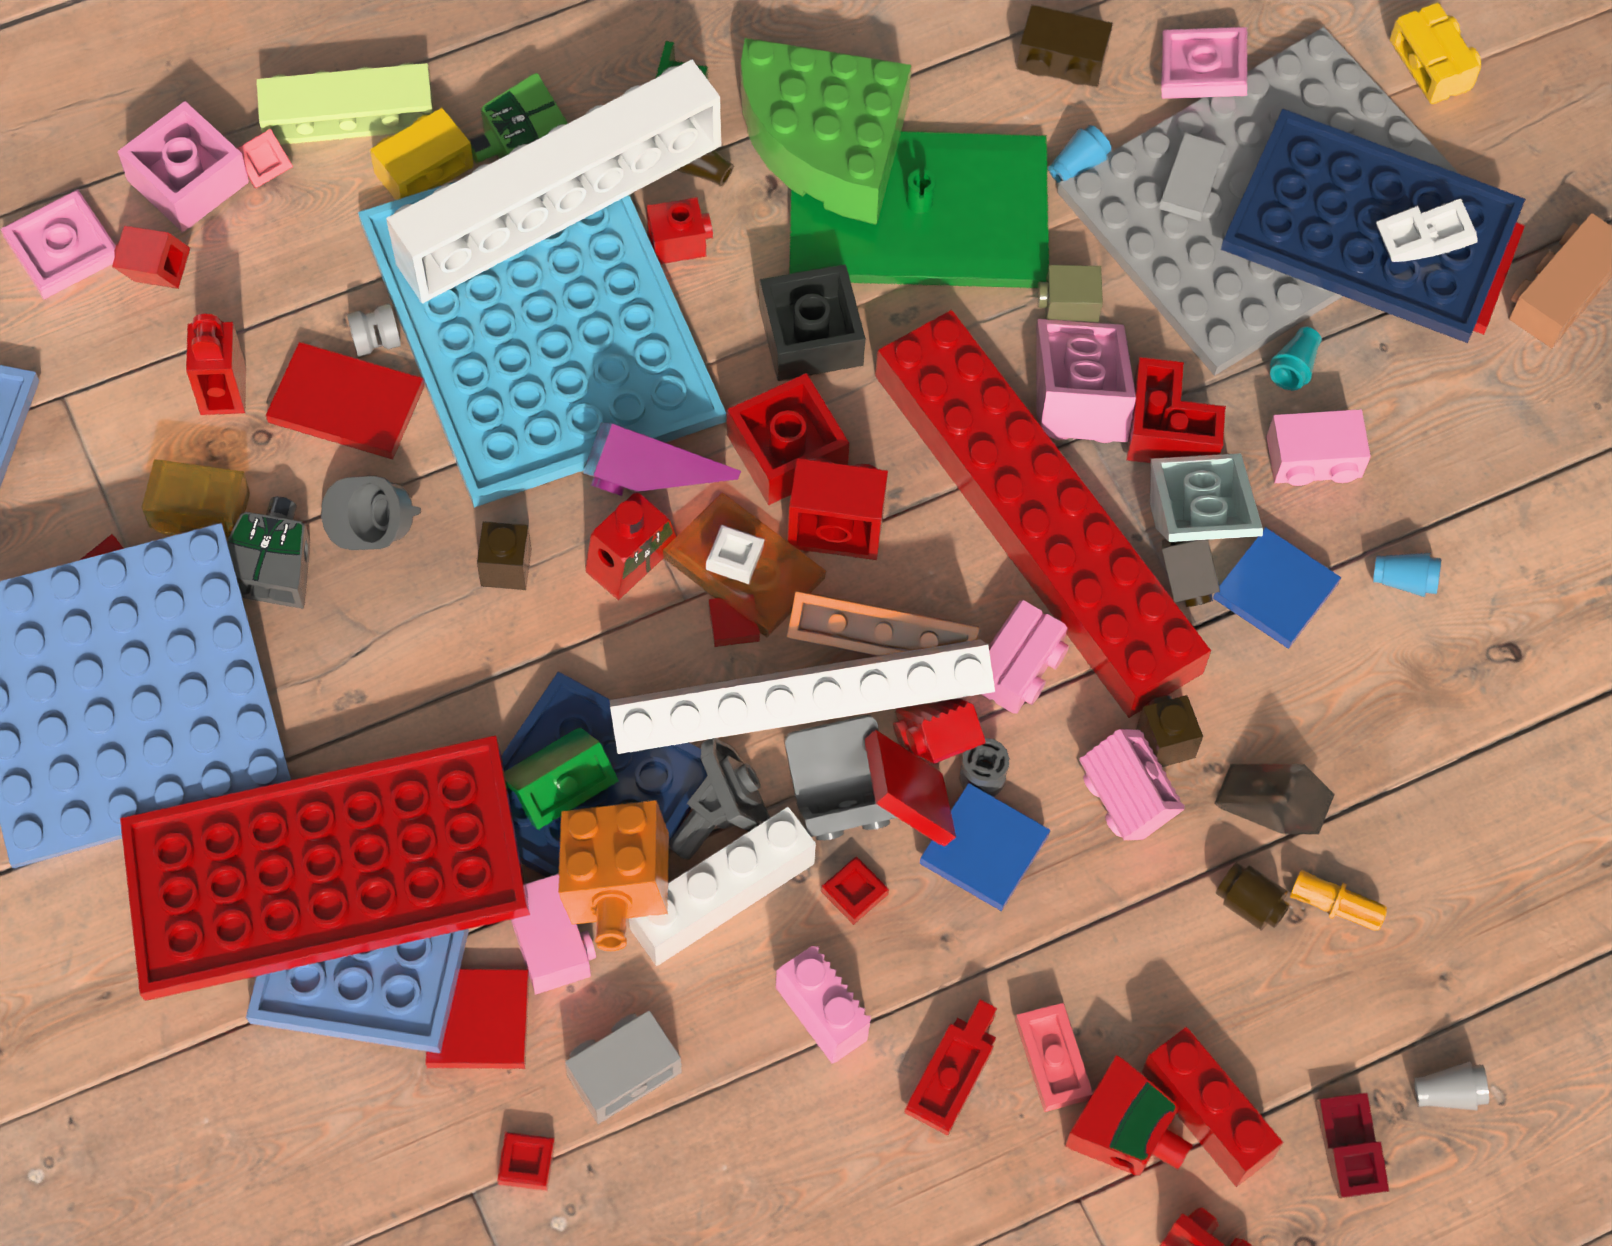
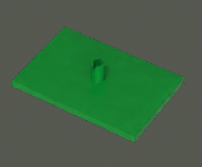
[789,131,1049,288]

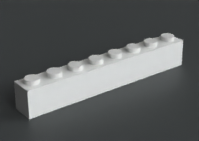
[610,639,995,754]

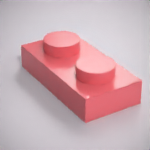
[1015,1003,1093,1112]

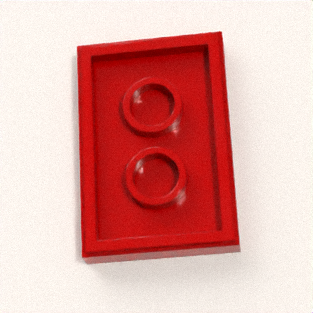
[266,342,425,460]

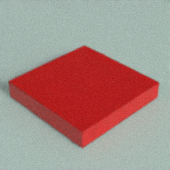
[864,730,956,847]
[425,969,529,1069]

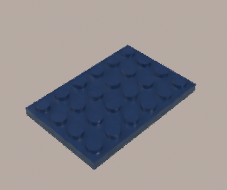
[1221,108,1526,343]

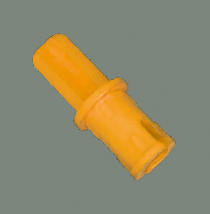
[1290,869,1387,931]

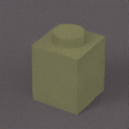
[1037,265,1103,323]

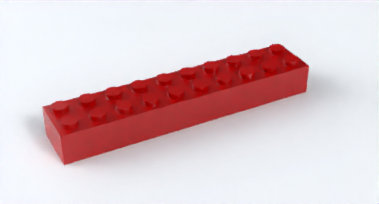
[875,310,1211,718]

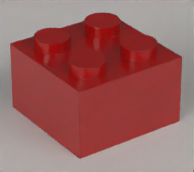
[727,373,850,505]
[787,457,888,560]

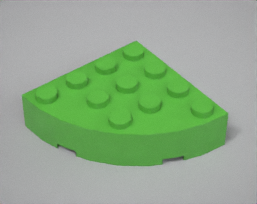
[741,38,911,225]

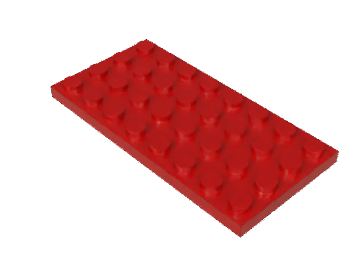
[120,735,530,1001]

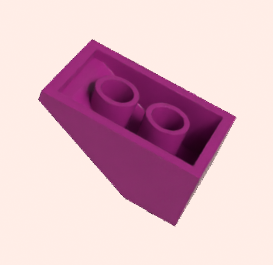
[583,422,741,496]

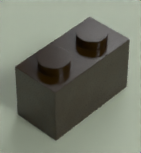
[1017,4,1113,87]

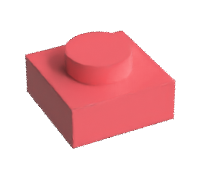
[237,129,293,188]

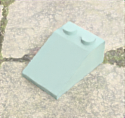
[1150,453,1263,542]

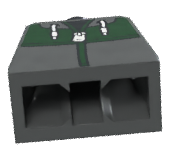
[227,496,310,609]

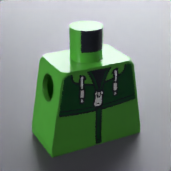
[468,73,568,163]

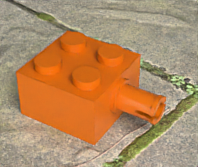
[558,800,669,951]

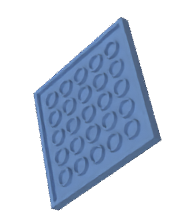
[0,523,291,869]

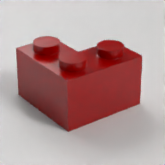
[1126,357,1226,463]

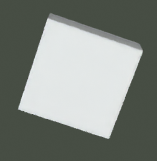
[706,525,765,584]

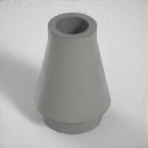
[1414,1061,1489,1110]

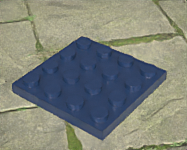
[501,671,708,878]

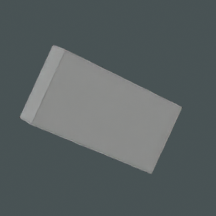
[1159,133,1226,221]

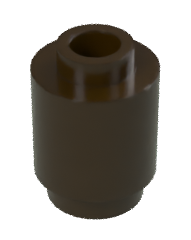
[1216,863,1291,930]

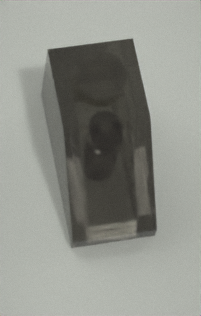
[1214,764,1335,835]

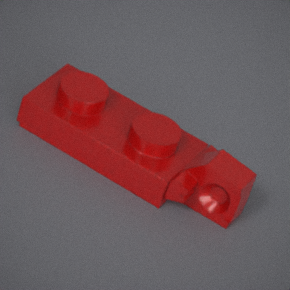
[904,999,997,1136]

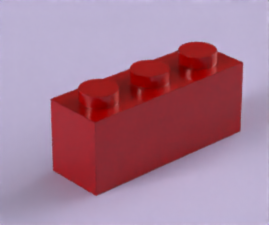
[1141,1026,1284,1187]

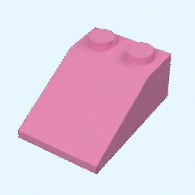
[1036,319,1136,443]

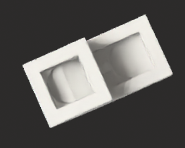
[1376,199,1477,262]

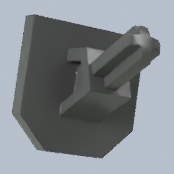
[669,738,770,860]

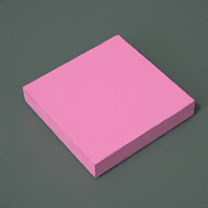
[1162,27,1247,98]
[0,189,116,299]

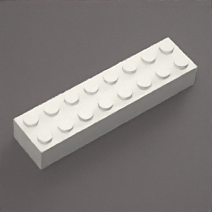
[386,60,721,304]

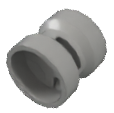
[347,304,401,357]

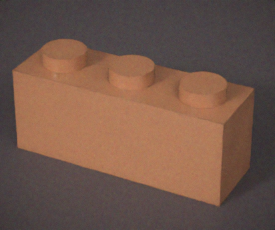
[1509,213,1612,349]

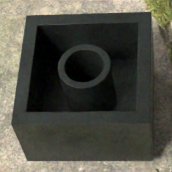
[759,264,866,381]

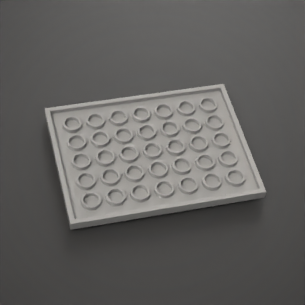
[1057,27,1459,376]

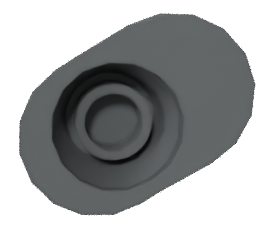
[321,476,421,550]

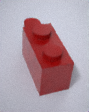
[186,313,246,415]

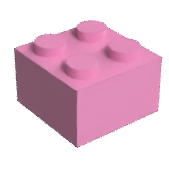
[118,101,249,233]

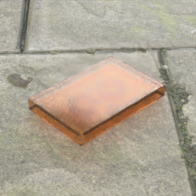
[663,492,826,638]

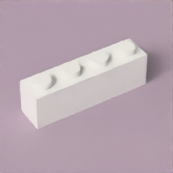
[629,807,816,967]

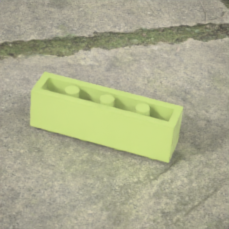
[256,63,434,145]

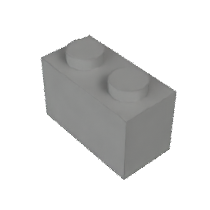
[565,1010,682,1124]

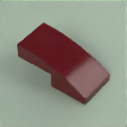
[1315,1092,1390,1198]

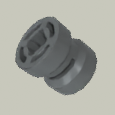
[959,738,1010,797]

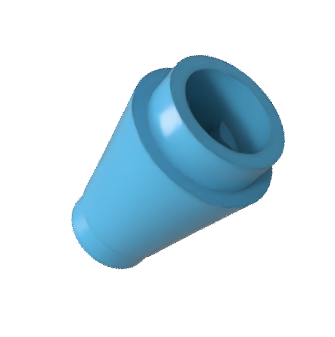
[1048,125,1112,183]
[1373,552,1442,597]

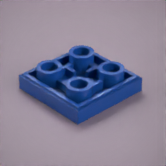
[1213,527,1341,649]
[919,783,1050,912]

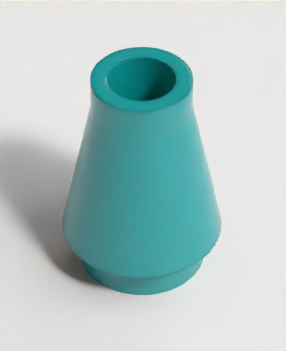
[1270,327,1322,391]

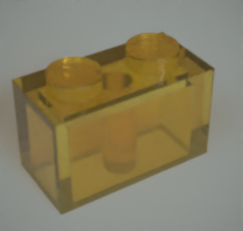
[141,459,250,539]

